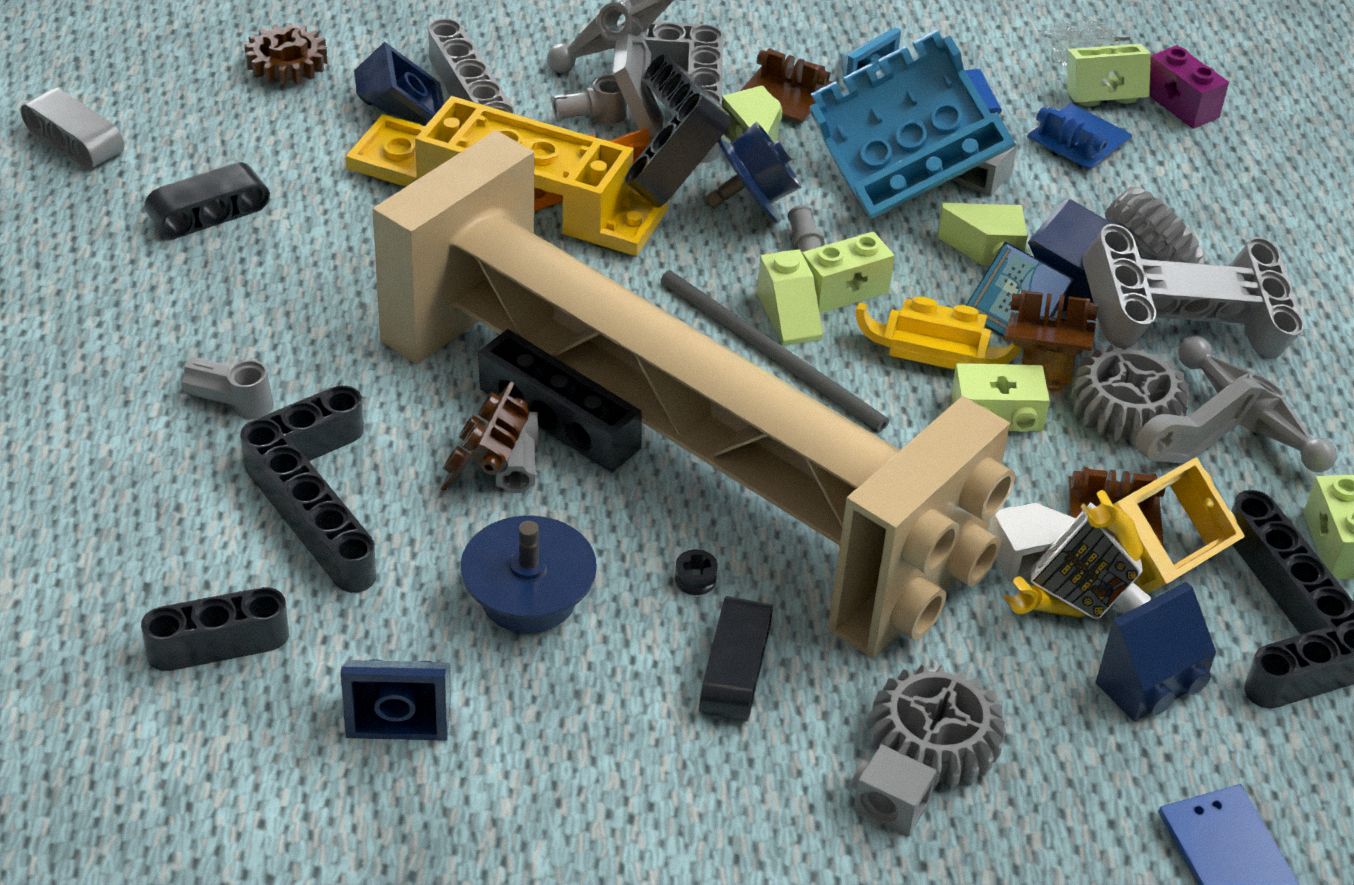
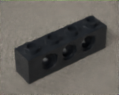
[478,329,642,473]

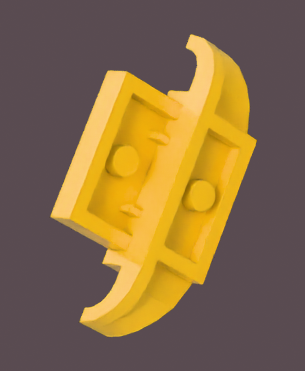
[856,297,1022,370]

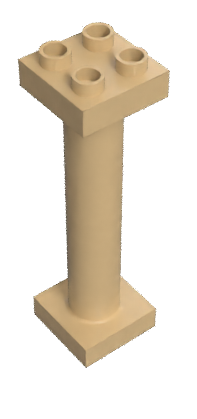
[373,130,1015,659]

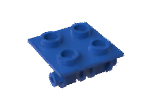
[1027,103,1133,170]

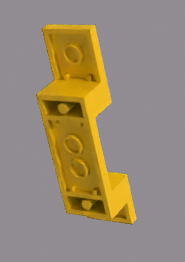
[346,96,668,256]

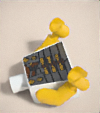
[1003,490,1151,619]

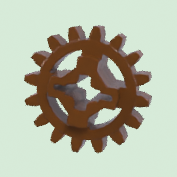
[244,23,328,85]

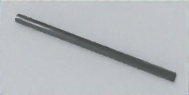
[661,270,889,433]

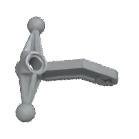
[547,0,686,142]
[1135,336,1337,473]

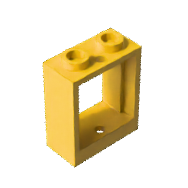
[1113,457,1245,594]

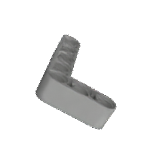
[618,21,723,163]

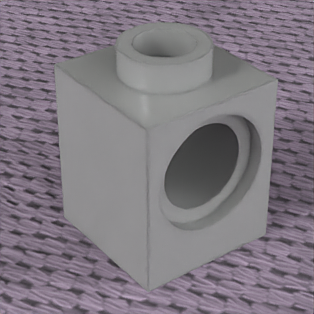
[851,744,937,836]

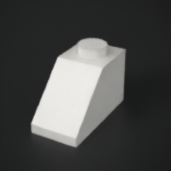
[989,503,1076,582]

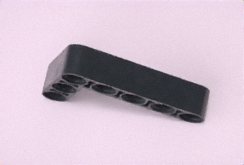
[625,53,731,208]
[240,385,376,593]
[1231,490,1354,709]

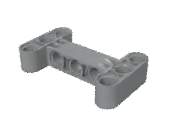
[1082,224,1304,359]

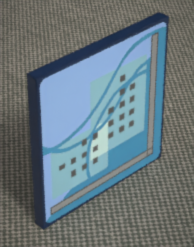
[966,241,1075,352]

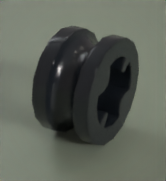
[675,549,718,595]

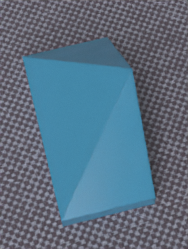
[841,27,901,77]

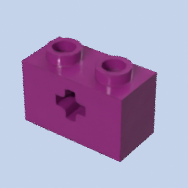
[1149,45,1229,129]

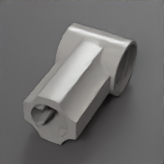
[181,357,274,419]
[495,412,538,493]

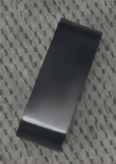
[144,162,270,240]
[141,587,289,671]
[699,596,773,721]

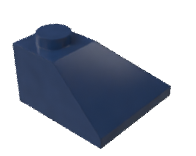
[354,41,444,126]

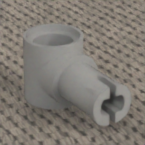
[552,74,627,124]

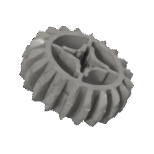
[1104,187,1205,264]
[1070,345,1189,446]
[868,664,1006,791]

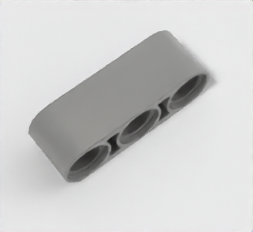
[20,88,124,170]

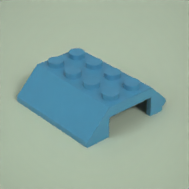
[809,30,1016,219]

